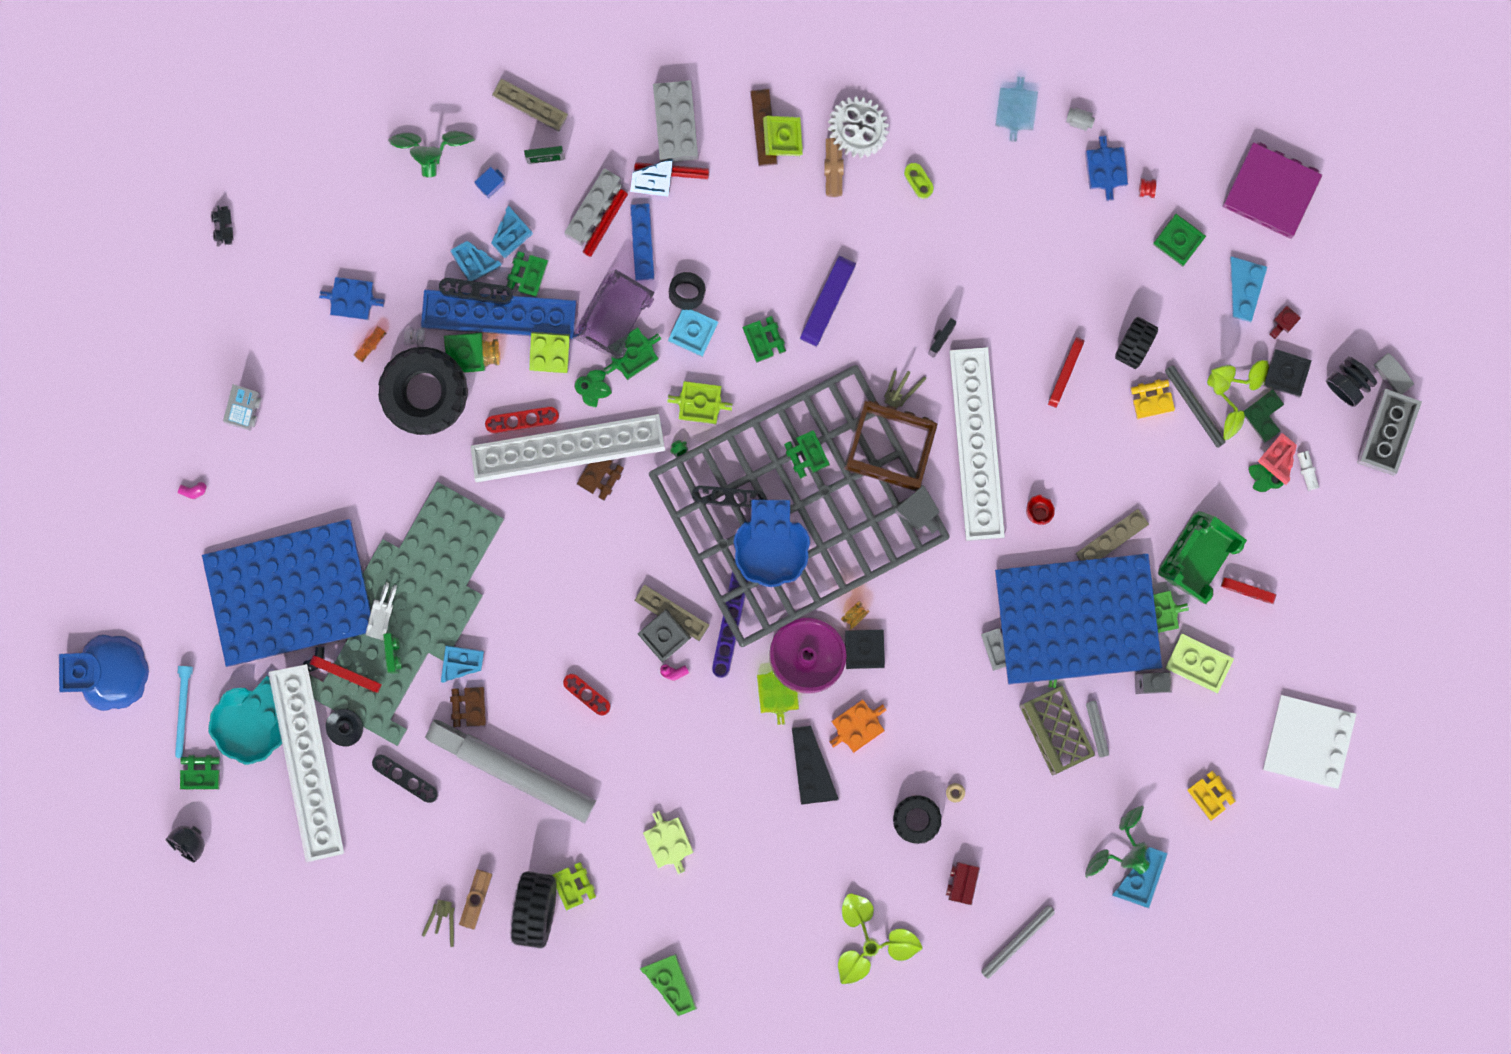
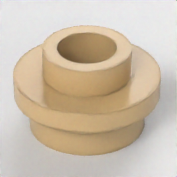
[946,783,965,803]

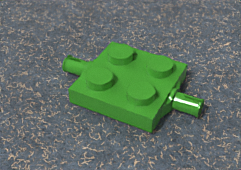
[1153,591,1189,633]

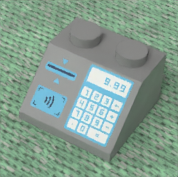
[223,384,262,431]

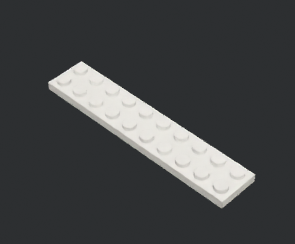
[949,347,1005,541]
[470,414,665,482]
[269,664,344,862]

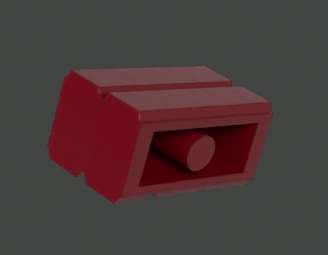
[946,862,980,905]

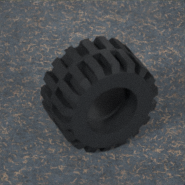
[1115,317,1158,369]
[893,795,942,844]

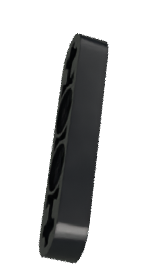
[439,278,513,305]
[692,485,767,509]
[372,755,439,803]

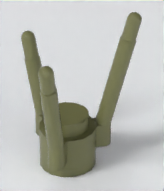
[884,370,926,408]
[422,899,455,947]

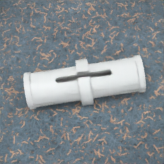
[1297,451,1320,491]

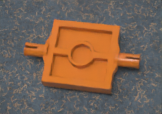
[829,699,887,753]

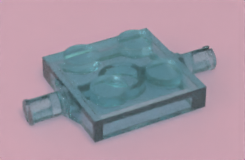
[996,77,1038,142]

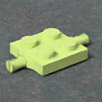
[643,811,694,874]

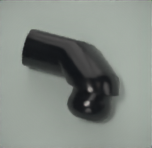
[303,646,325,672]

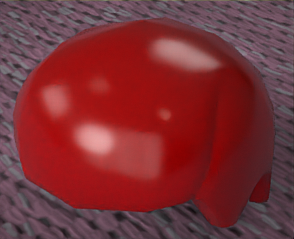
[1026,495,1055,525]

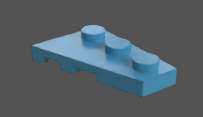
[1230,256,1267,322]
[1112,847,1168,908]

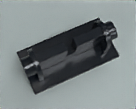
[211,205,234,247]

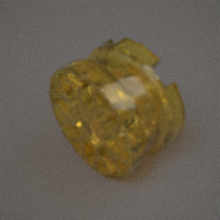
[482,339,501,367]
[841,601,870,630]

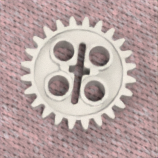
[828,97,889,158]

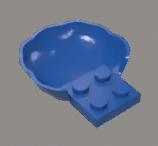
[734,499,810,587]
[59,635,149,711]

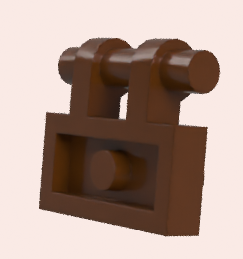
[577,460,624,501]
[450,687,486,727]

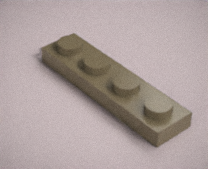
[492,79,568,132]
[1076,509,1149,561]
[634,585,710,642]

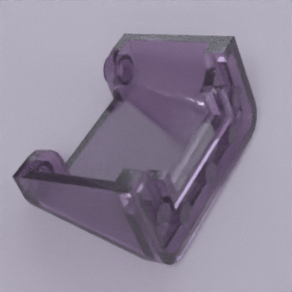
[572,269,655,359]

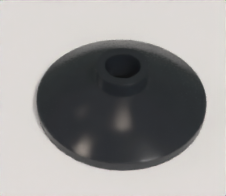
[326,709,363,747]

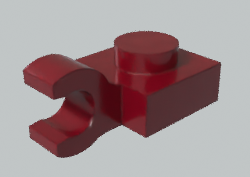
[1269,306,1301,339]

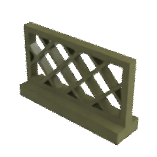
[1019,686,1095,776]

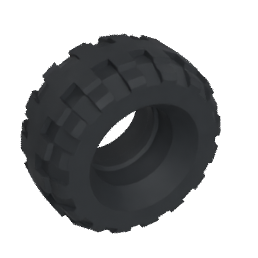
[378,347,468,435]

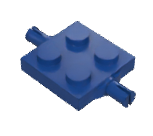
[1085,136,1128,201]
[319,277,385,320]

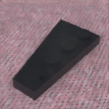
[792,726,839,805]

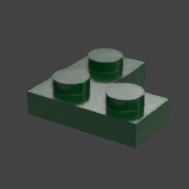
[1243,390,1284,443]

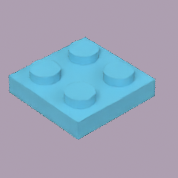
[668,309,719,357]

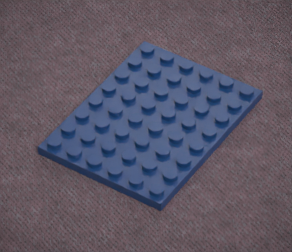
[202,519,371,667]
[995,554,1162,685]

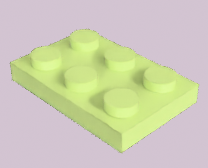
[1165,634,1234,693]

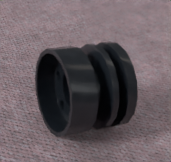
[1325,356,1378,407]

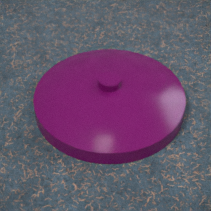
[769,618,846,694]

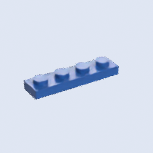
[630,203,655,281]

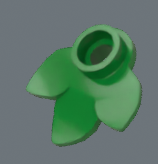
[574,370,612,407]
[1248,464,1284,492]

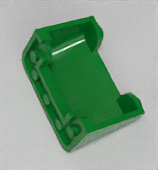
[1158,511,1247,605]

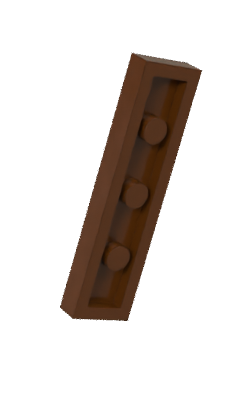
[750,89,777,167]

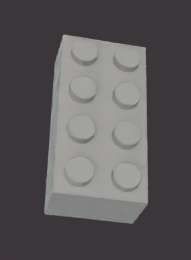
[653,80,698,162]
[1357,389,1422,476]

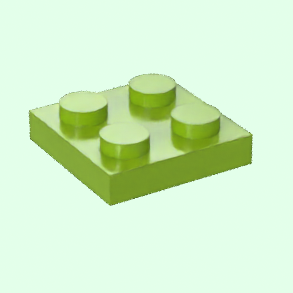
[763,116,803,156]
[529,332,570,373]

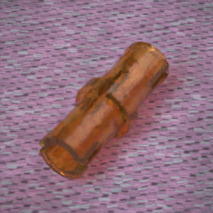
[354,326,387,363]

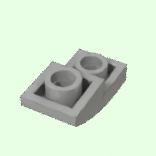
[1374,353,1414,394]

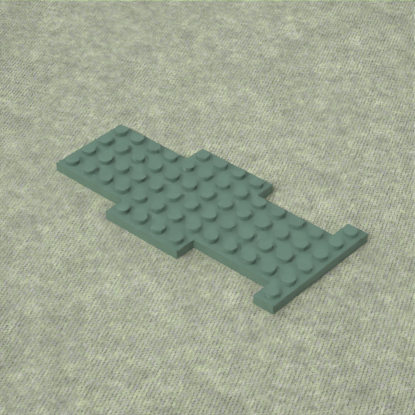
[309,482,504,746]

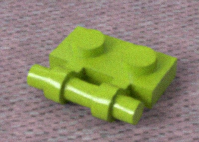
[552,862,596,911]

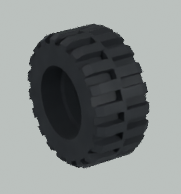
[510,871,557,949]

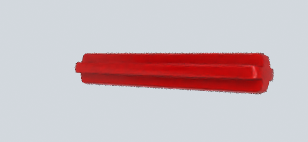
[634,162,709,179]
[583,189,628,257]

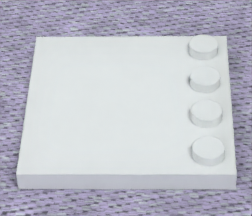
[1262,695,1356,789]

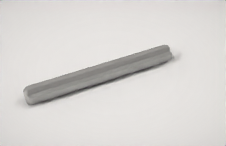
[981,906,1055,979]

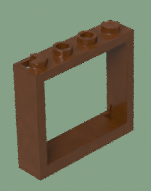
[844,400,938,491]

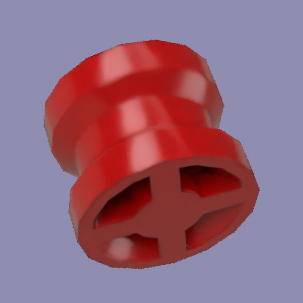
[1139,178,1156,198]

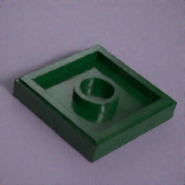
[524,146,565,164]

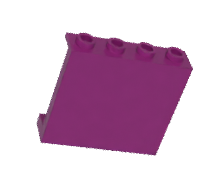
[1222,142,1323,239]

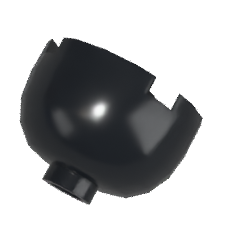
[165,826,205,863]

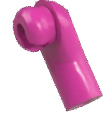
[177,482,207,499]
[660,664,689,681]

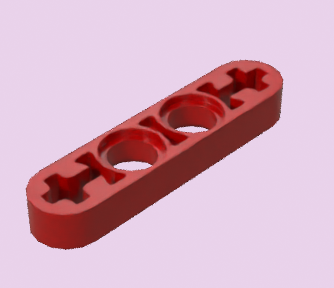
[1048,337,1085,408]
[485,407,559,434]
[309,655,382,693]

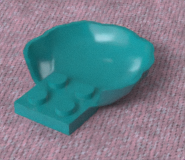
[208,675,282,765]

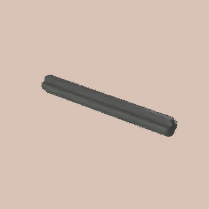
[1165,365,1226,448]

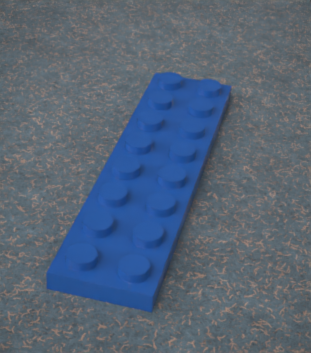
[421,290,577,339]

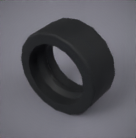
[668,272,706,310]

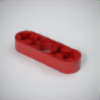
[1220,577,1277,604]
[563,674,611,716]

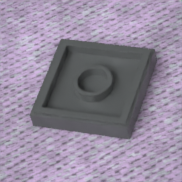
[637,609,692,663]

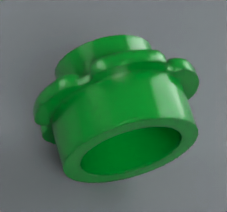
[670,440,688,457]

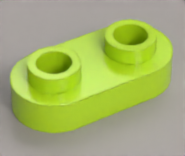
[904,163,934,199]

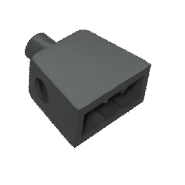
[894,486,941,534]
[1135,673,1172,694]

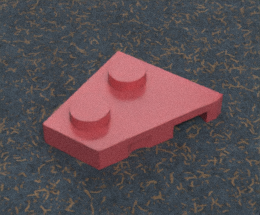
[1258,433,1297,485]

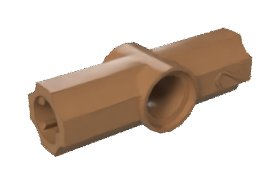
[824,138,844,197]
[459,869,493,930]

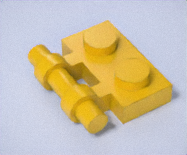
[1130,379,1175,419]
[1187,770,1236,821]

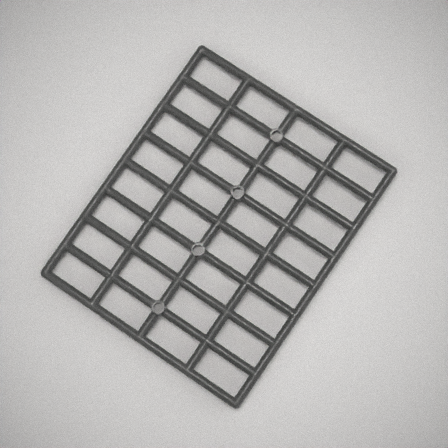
[649,365,950,647]

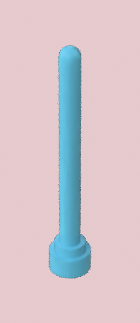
[175,666,193,758]

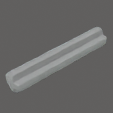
[1086,701,1109,758]

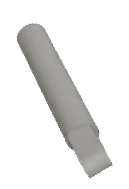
[425,719,597,824]

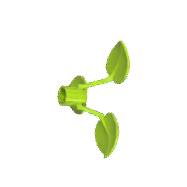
[1207,360,1269,441]
[838,893,922,984]

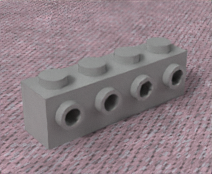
[564,168,622,246]

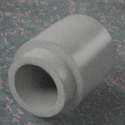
[1066,107,1095,131]

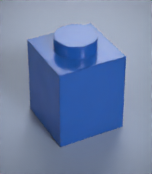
[474,167,505,199]

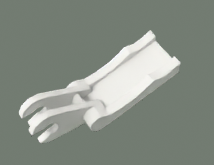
[365,582,397,641]

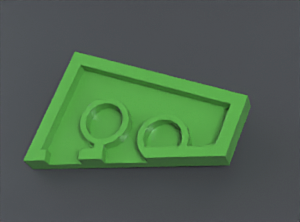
[640,954,697,1016]

